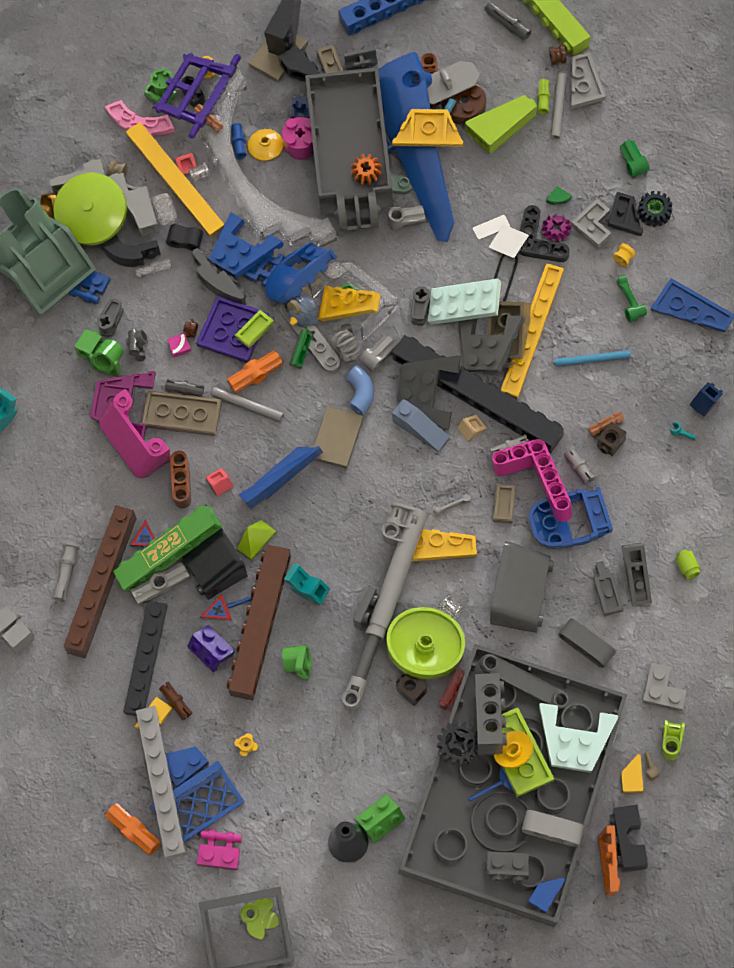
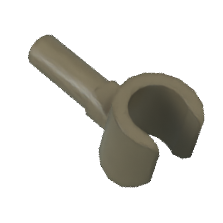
[644,752,659,781]

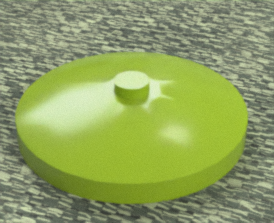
[54,173,127,246]
[386,607,465,679]

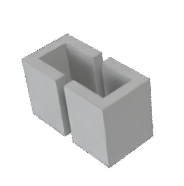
[0,606,34,654]

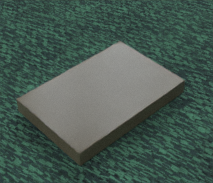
[249,35,308,82]
[314,406,364,469]

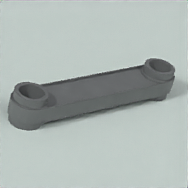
[479,654,569,709]

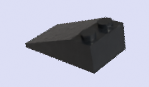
[264,0,301,56]

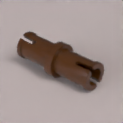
[159,682,192,720]

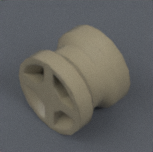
[107,160,128,177]

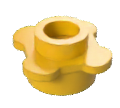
[234,733,258,757]

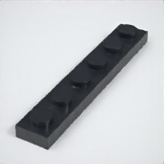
[123,601,168,716]

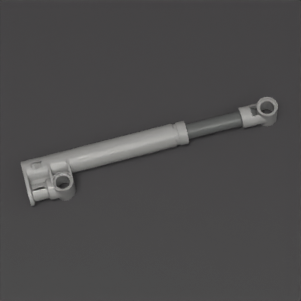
[342,502,428,712]

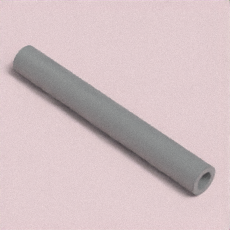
[551,73,567,140]
[212,387,284,422]

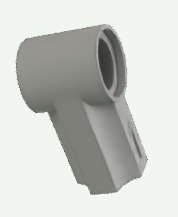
[388,206,425,230]
[360,335,397,372]

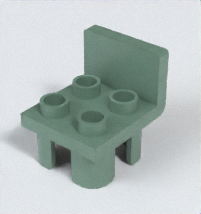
[0,188,95,314]

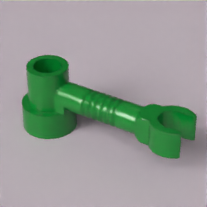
[617,275,647,322]

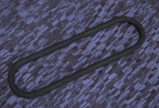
[494,254,518,301]

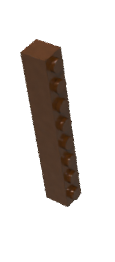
[64,505,137,659]
[227,545,291,701]

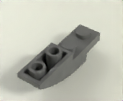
[192,248,246,305]

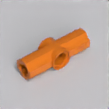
[227,350,283,393]
[105,803,161,856]

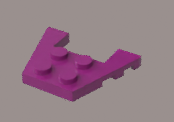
[90,371,156,440]

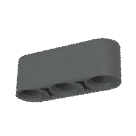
[558,618,616,668]

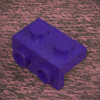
[188,625,235,672]

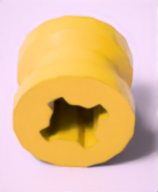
[612,244,636,267]

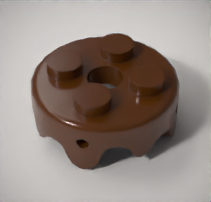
[441,84,486,124]

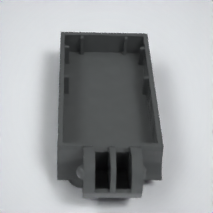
[305,67,394,231]

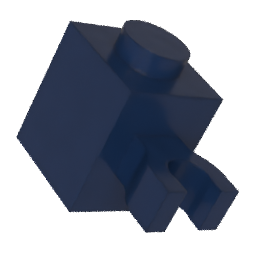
[290,97,310,118]
[689,382,723,417]

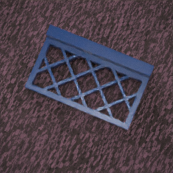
[150,761,244,842]

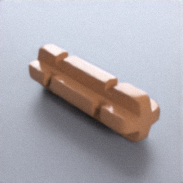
[194,104,224,132]
[588,411,624,436]

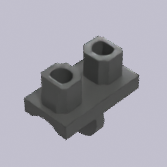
[343,45,378,71]

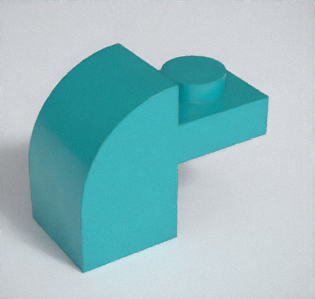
[0,388,18,432]
[284,563,330,605]

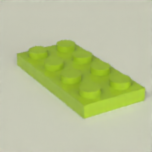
[488,707,554,797]

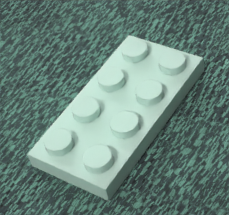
[428,278,501,325]

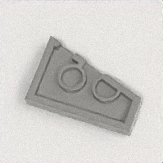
[571,52,606,109]

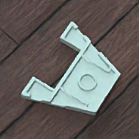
[539,703,618,773]

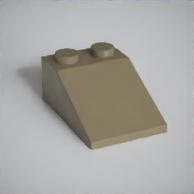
[487,301,531,359]

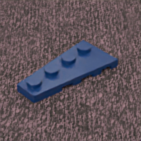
[651,278,734,332]

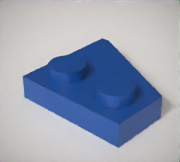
[166,746,209,787]

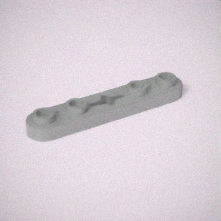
[280,302,341,373]

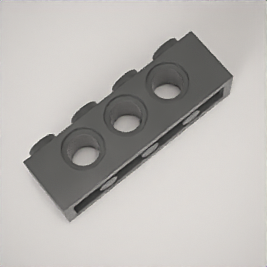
[475,673,507,755]

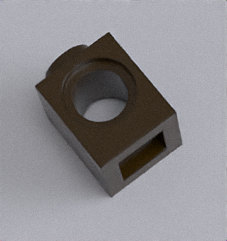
[597,422,627,457]
[396,674,428,706]

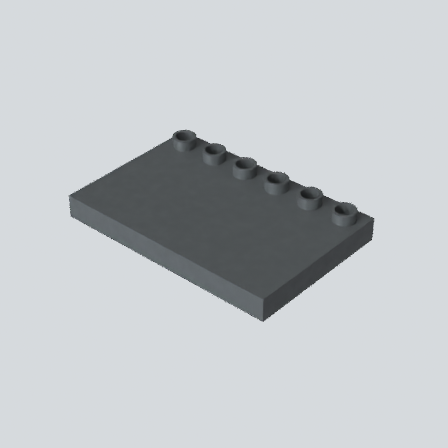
[398,644,627,927]

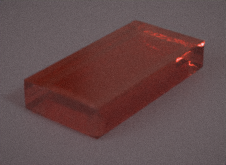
[439,668,465,710]

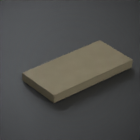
[141,390,222,436]

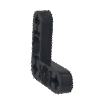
[518,205,570,262]

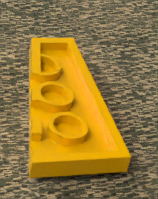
[318,285,381,322]
[412,529,477,562]

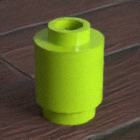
[675,549,701,580]

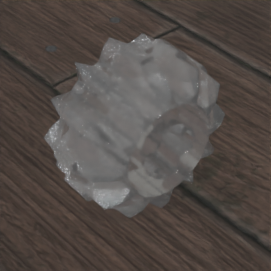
[151,193,177,225]

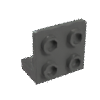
[353,585,405,640]

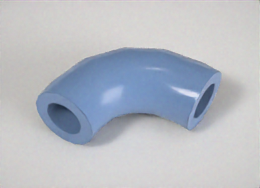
[347,365,374,415]

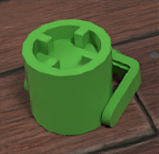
[144,69,178,104]
[89,339,124,377]
[282,645,312,680]

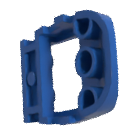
[265,242,337,303]
[529,487,613,549]

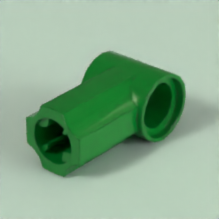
[619,140,650,177]

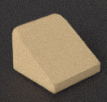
[458,415,487,441]

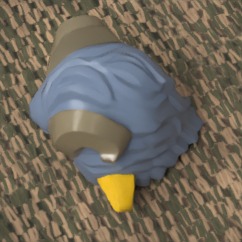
[287,287,318,326]

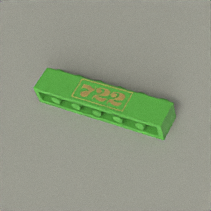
[113,505,223,592]

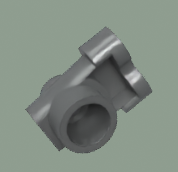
[126,329,148,361]

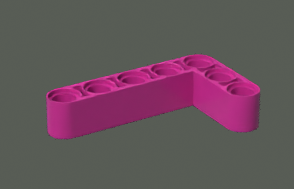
[492,439,572,522]

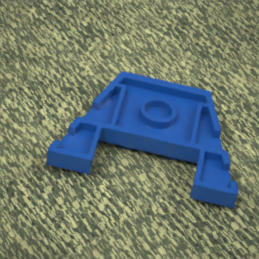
[209,213,284,278]

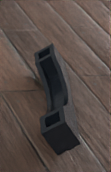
[279,45,321,82]

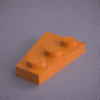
[597,825,620,897]

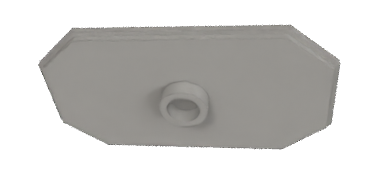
[427,61,480,105]

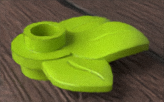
[240,898,280,940]

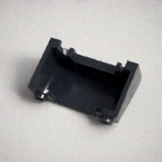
[182,505,248,600]

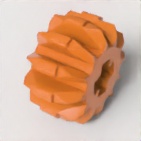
[351,154,382,185]

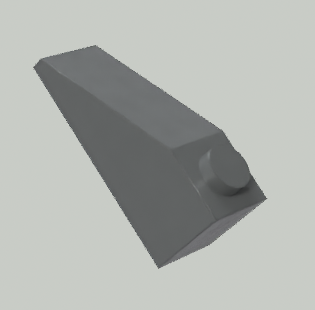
[621,542,652,606]

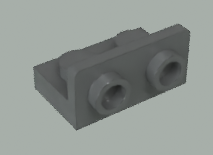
[486,851,529,883]

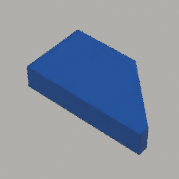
[528,878,565,913]

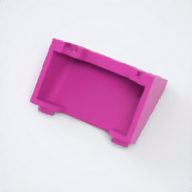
[99,389,170,478]

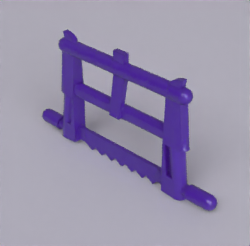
[152,53,241,139]

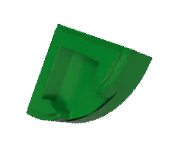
[546,186,572,205]

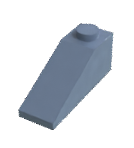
[392,399,450,453]

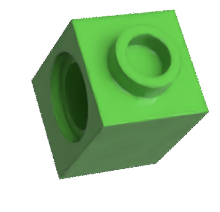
[74,329,103,361]

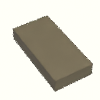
[493,484,516,524]

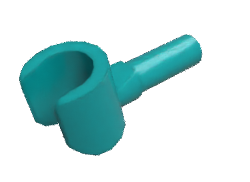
[670,421,696,440]

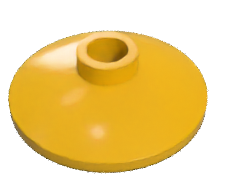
[248,129,284,161]
[493,731,533,768]

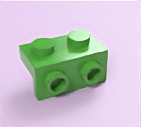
[355,794,405,843]

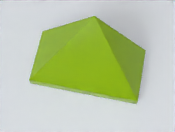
[237,520,276,560]

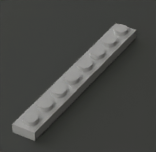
[136,706,186,860]

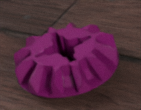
[542,214,571,242]

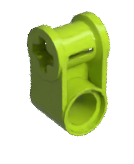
[661,720,685,761]

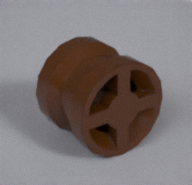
[549,45,567,65]

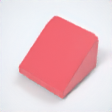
[174,153,198,174]
[206,468,233,496]

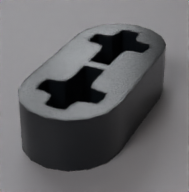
[181,76,205,107]

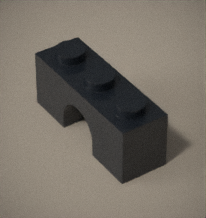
[609,804,648,872]

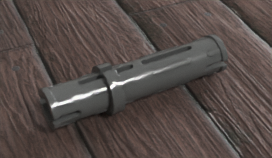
[485,1,532,40]

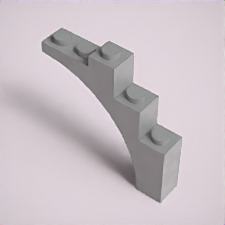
[50,159,159,237]

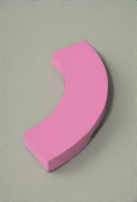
[105,100,175,136]

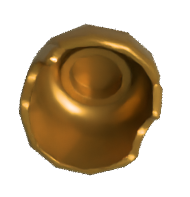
[40,193,57,220]

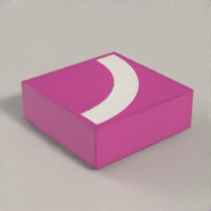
[167,333,191,357]

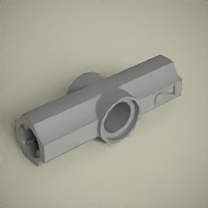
[130,562,190,606]

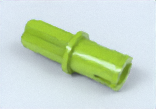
[537,79,551,114]

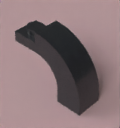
[101,234,161,268]

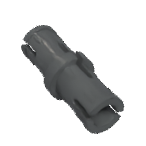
[165,379,204,397]

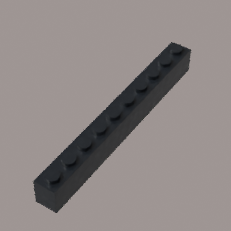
[392,335,564,453]

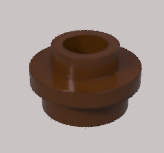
[183,319,198,338]

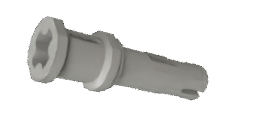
[53,542,80,601]

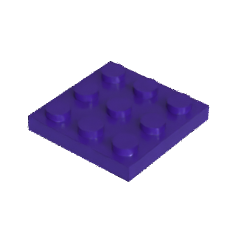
[196,296,269,363]

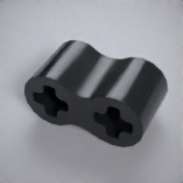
[166,224,204,251]

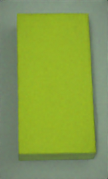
[235,310,274,348]

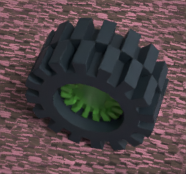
[638,191,672,227]

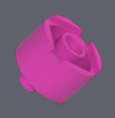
[282,117,314,160]

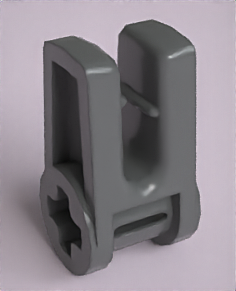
[411,286,430,326]
[97,299,124,337]

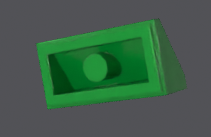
[289,328,313,369]

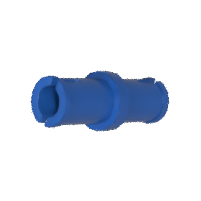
[231,123,247,159]

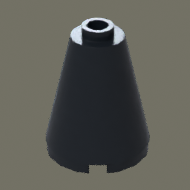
[328,821,368,863]

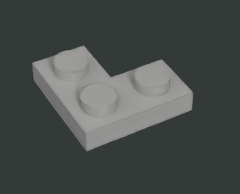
[571,199,611,248]
[643,663,686,712]

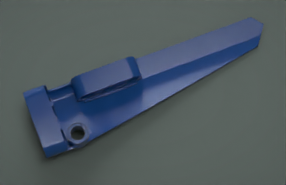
[378,52,455,242]

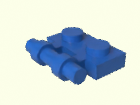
[241,243,285,287]
[68,271,111,304]

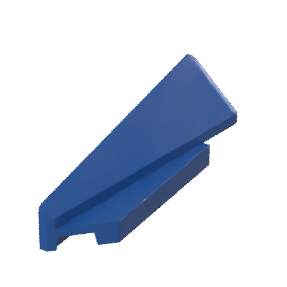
[239,446,323,509]

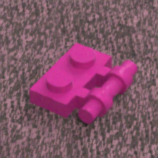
[197,829,242,870]

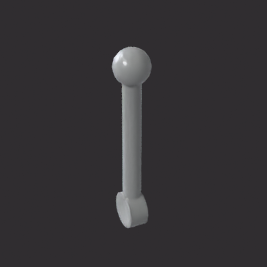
[433,494,470,515]

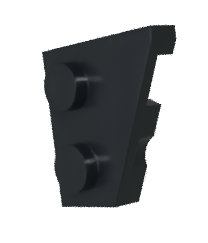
[607,191,643,236]

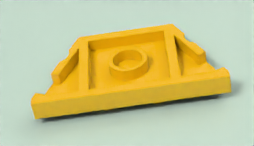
[393,109,463,147]

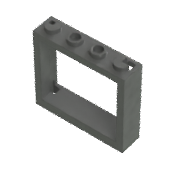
[199,887,294,968]

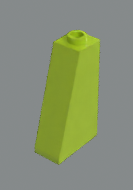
[465,95,537,154]

